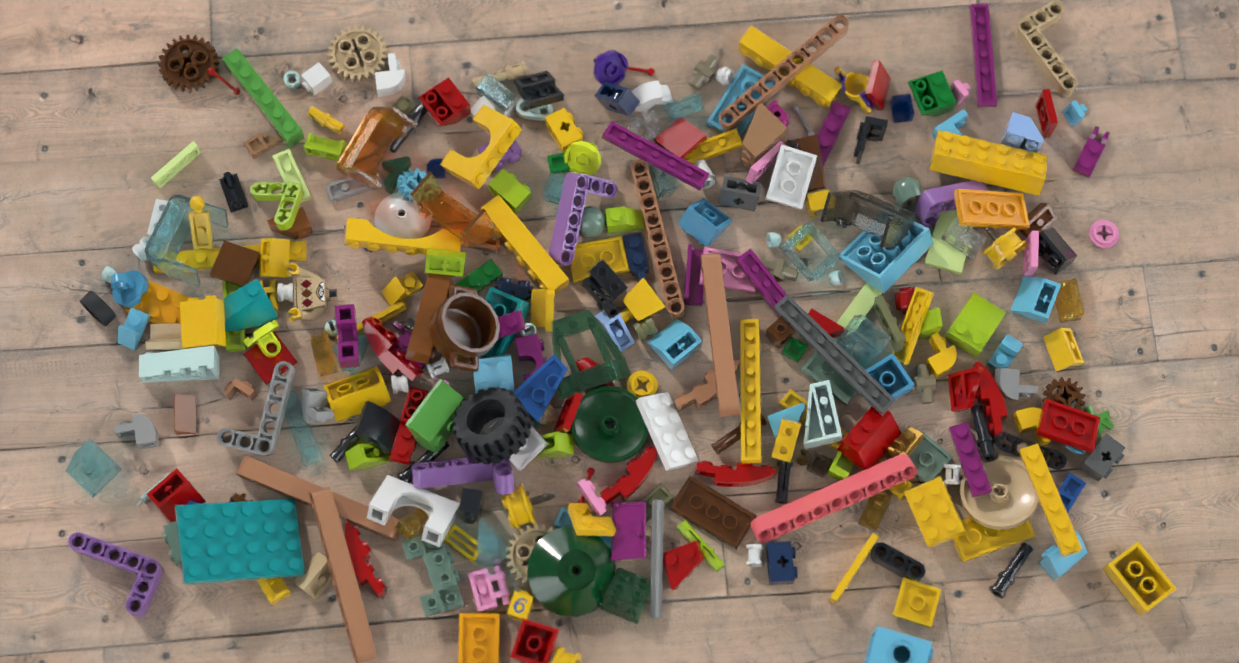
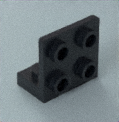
[853,116,888,164]

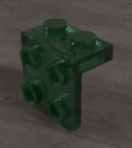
[601,568,651,624]

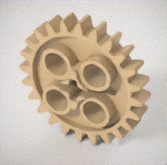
[328,25,388,83]
[505,523,553,587]

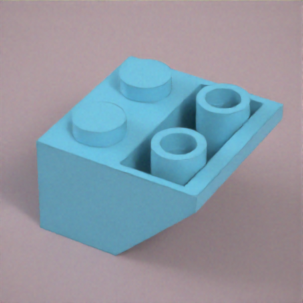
[1010,276,1061,324]
[647,319,702,371]
[1039,530,1088,581]

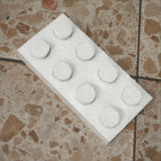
[636,392,699,471]

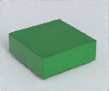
[547,153,569,175]
[781,336,808,363]

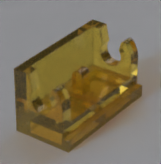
[1055,278,1085,323]
[310,330,338,377]

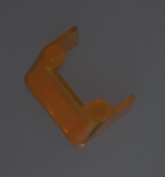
[336,107,418,188]
[410,172,498,248]

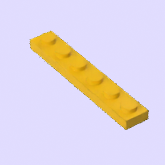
[1019,444,1082,557]

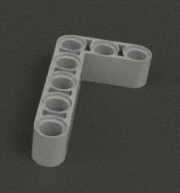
[217,361,295,456]

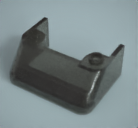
[820,190,916,248]

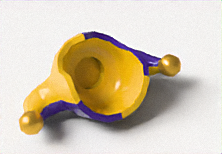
[834,67,873,115]

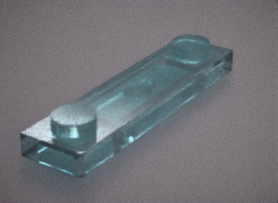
[285,389,324,467]

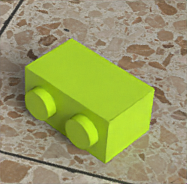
[488,169,531,214]

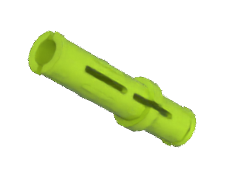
[677,520,725,572]

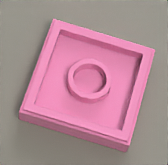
[1023,230,1039,277]

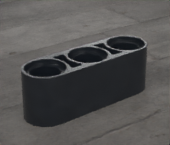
[870,542,926,582]

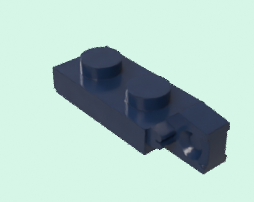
[623,232,649,282]

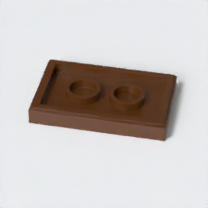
[784,134,826,192]

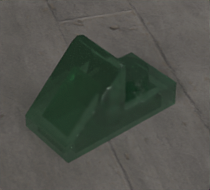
[381,156,412,194]

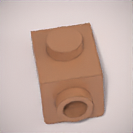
[224,378,257,401]

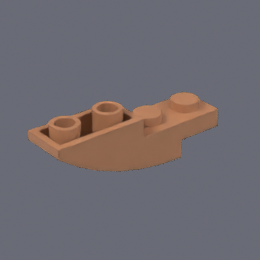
[674,359,740,412]

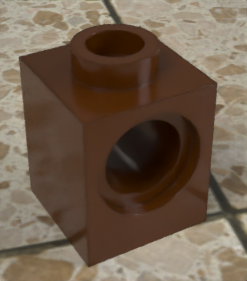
[765,317,794,349]

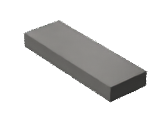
[325,167,384,203]

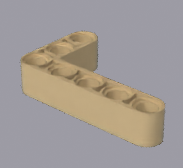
[1015,1,1077,98]

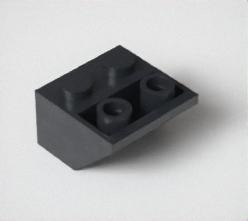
[1038,227,1077,274]

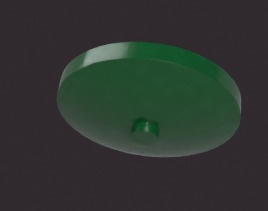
[571,386,648,463]

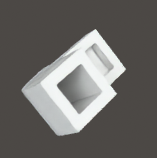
[375,53,406,97]
[631,81,673,112]

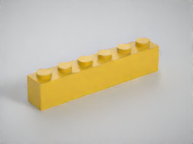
[738,26,842,109]
[481,195,569,295]

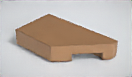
[243,133,283,159]

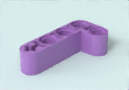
[914,180,988,227]

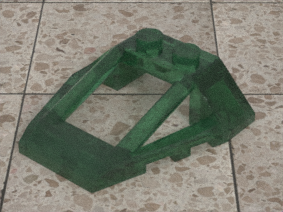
[552,310,631,400]

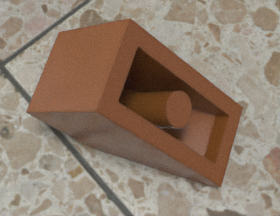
[267,207,313,240]

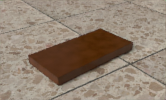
[669,475,757,550]

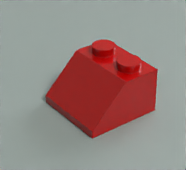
[510,619,560,663]

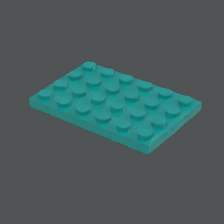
[175,499,305,585]

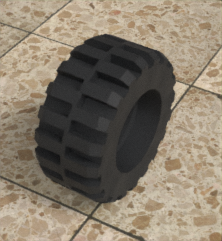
[452,387,531,464]

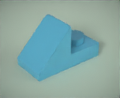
[931,109,968,138]
[118,308,151,351]
[987,334,1023,370]

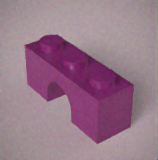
[335,304,360,368]
[515,334,548,382]

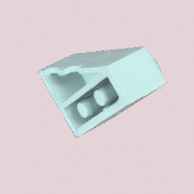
[804,380,843,449]

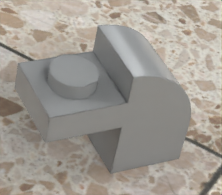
[995,368,1038,400]
[301,387,334,423]
[114,414,160,449]

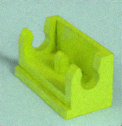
[304,132,347,162]
[425,248,466,277]

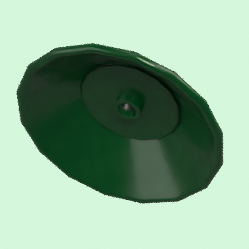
[527,526,616,617]

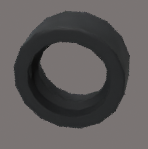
[80,290,116,326]

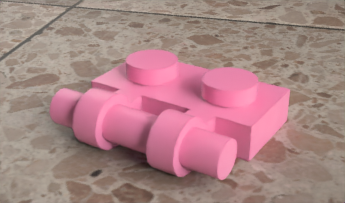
[576,478,607,517]
[468,565,511,613]

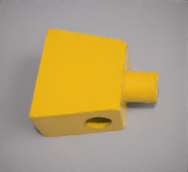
[620,278,666,323]

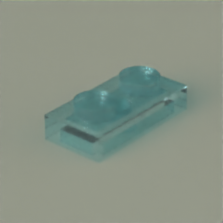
[476,73,516,111]

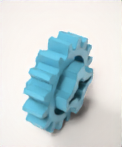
[397,168,438,203]

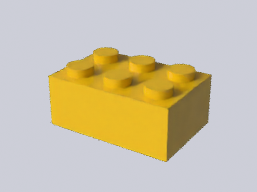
[904,477,966,549]
[1103,542,1177,616]

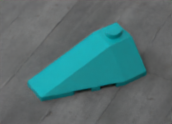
[223,279,279,332]
[481,287,531,357]

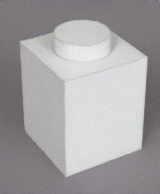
[301,62,332,96]

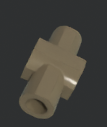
[689,54,720,90]
[761,258,799,282]
[914,364,936,404]

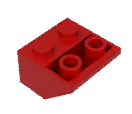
[418,77,471,126]
[146,468,206,523]

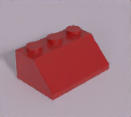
[837,406,901,471]

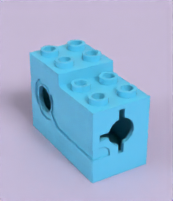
[864,626,934,663]

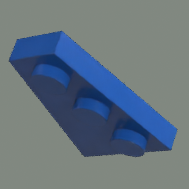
[513,355,568,423]

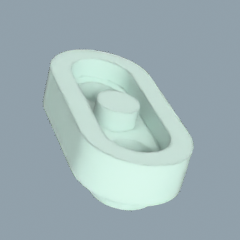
[516,99,553,121]

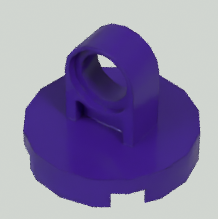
[593,50,628,85]

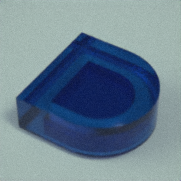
[426,159,446,178]

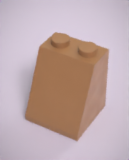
[739,103,787,168]

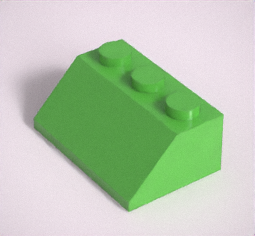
[405,379,466,453]

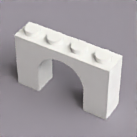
[366,475,460,547]

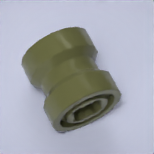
[633,316,658,342]

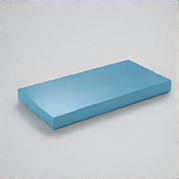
[707,64,774,138]

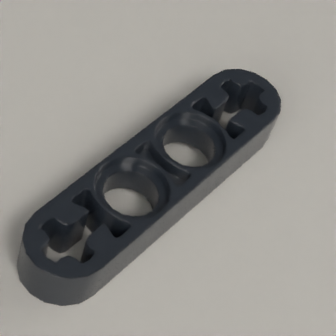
[994,432,1067,470]

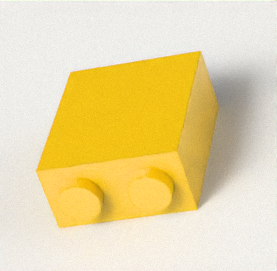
[180,295,226,349]

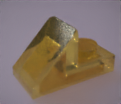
[396,508,429,540]

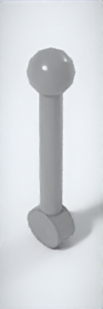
[792,104,814,136]

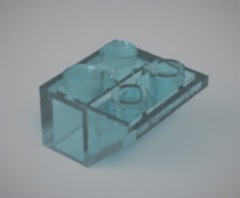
[836,314,892,369]

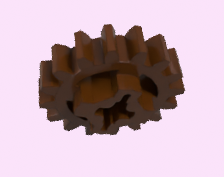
[1042,377,1086,410]

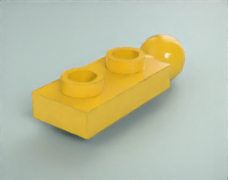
[188,196,214,250]

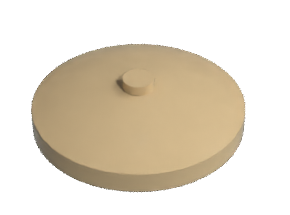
[960,455,1039,530]

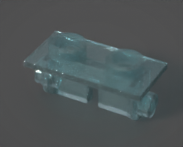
[664,93,704,122]

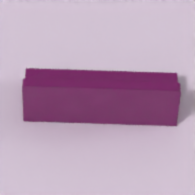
[684,244,704,306]

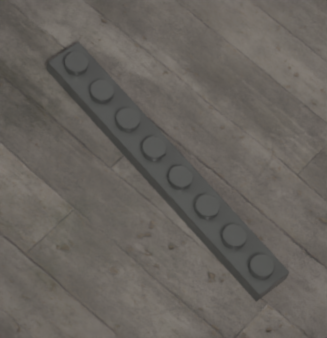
[774,294,896,416]

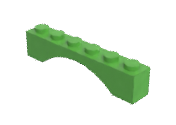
[222,48,305,148]

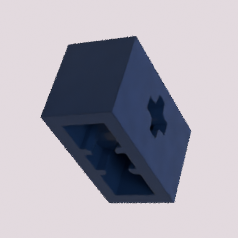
[594,81,640,116]
[766,541,798,586]

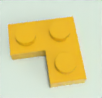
[567,503,616,536]

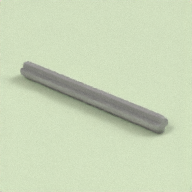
[650,500,664,618]

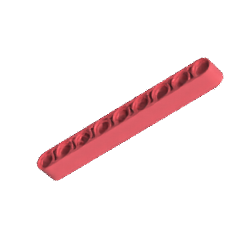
[750,454,917,543]

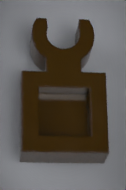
[796,449,833,479]

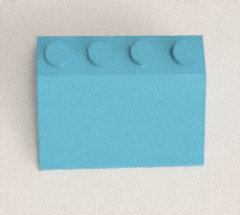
[838,208,933,293]

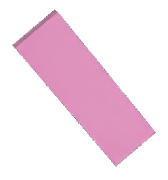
[746,141,786,184]

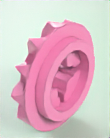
[1088,220,1119,249]

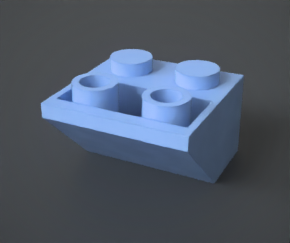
[1000,112,1044,153]

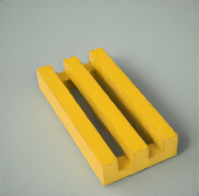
[444,524,486,564]

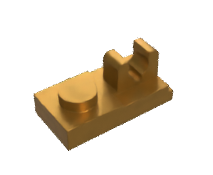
[886,426,925,459]
[858,491,891,532]

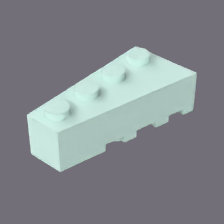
[139,345,220,383]

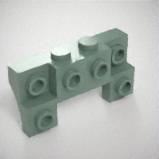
[401,535,465,617]

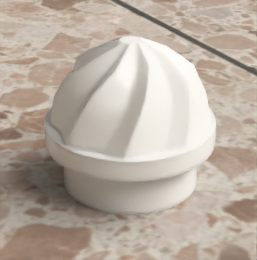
[715,67,734,85]

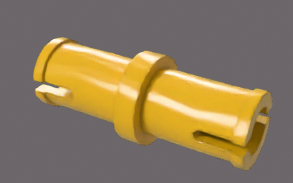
[307,106,345,135]

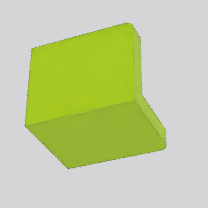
[827,451,854,481]

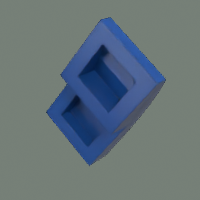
[1058,472,1086,513]

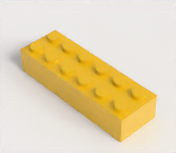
[929,130,1048,196]

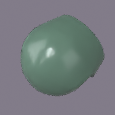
[893,177,924,214]
[579,206,606,237]

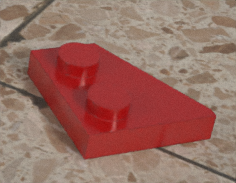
[948,366,983,413]
[663,540,704,590]

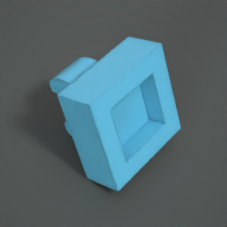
[1062,100,1087,127]

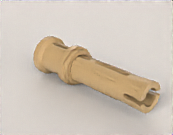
[472,60,529,90]

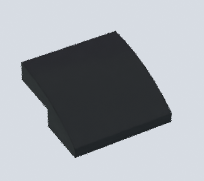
[514,71,564,109]
[354,401,400,453]

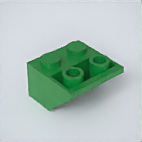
[908,70,956,117]

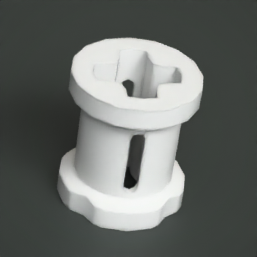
[426,356,450,380]
[944,464,962,485]
[746,544,764,567]

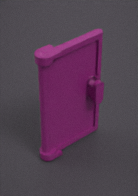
[611,502,646,562]

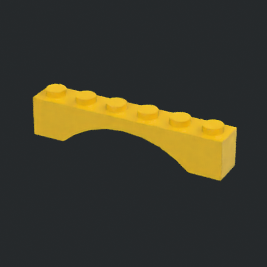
[344,218,462,257]

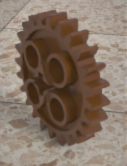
[158,34,220,93]

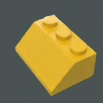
[323,366,392,423]

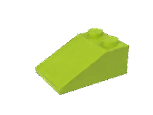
[944,293,1006,359]

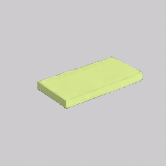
[924,209,974,275]

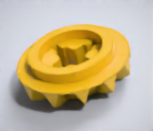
[627,370,658,399]

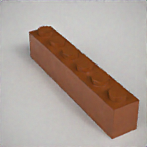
[406,273,456,364]

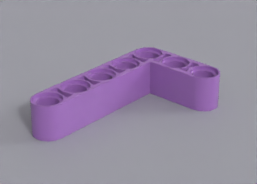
[549,172,617,266]
[412,457,514,495]
[68,532,163,618]

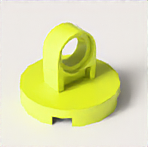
[564,141,601,175]
[243,320,281,357]

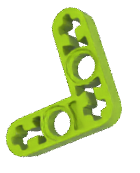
[250,182,304,231]

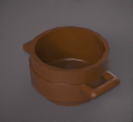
[429,285,500,372]

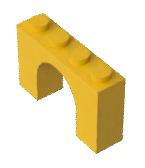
[440,104,522,190]

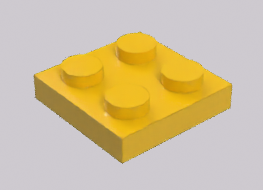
[892,577,942,628]

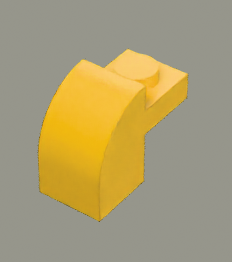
[925,332,957,380]
[1012,407,1051,446]

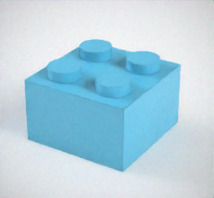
[473,354,515,394]

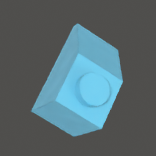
[767,403,806,438]

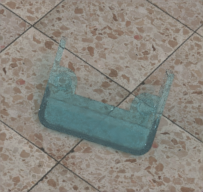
[145,195,229,287]

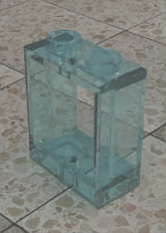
[779,221,841,281]

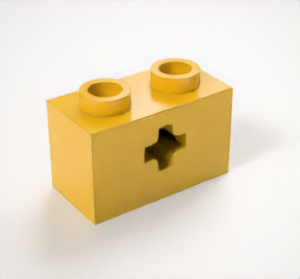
[545,108,584,153]
[771,418,801,462]

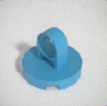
[111,270,148,308]

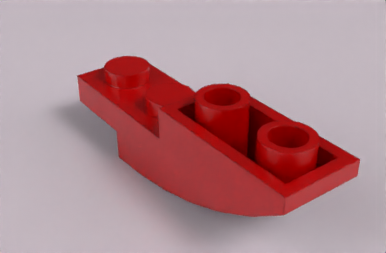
[362,317,424,381]
[972,362,1008,439]
[390,387,429,465]
[599,446,658,505]
[695,461,776,487]
[345,521,386,599]

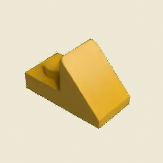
[381,271,424,306]

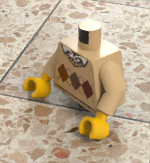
[286,263,338,322]

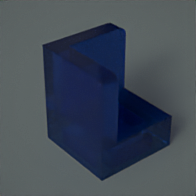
[890,94,914,123]

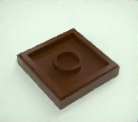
[210,241,260,287]

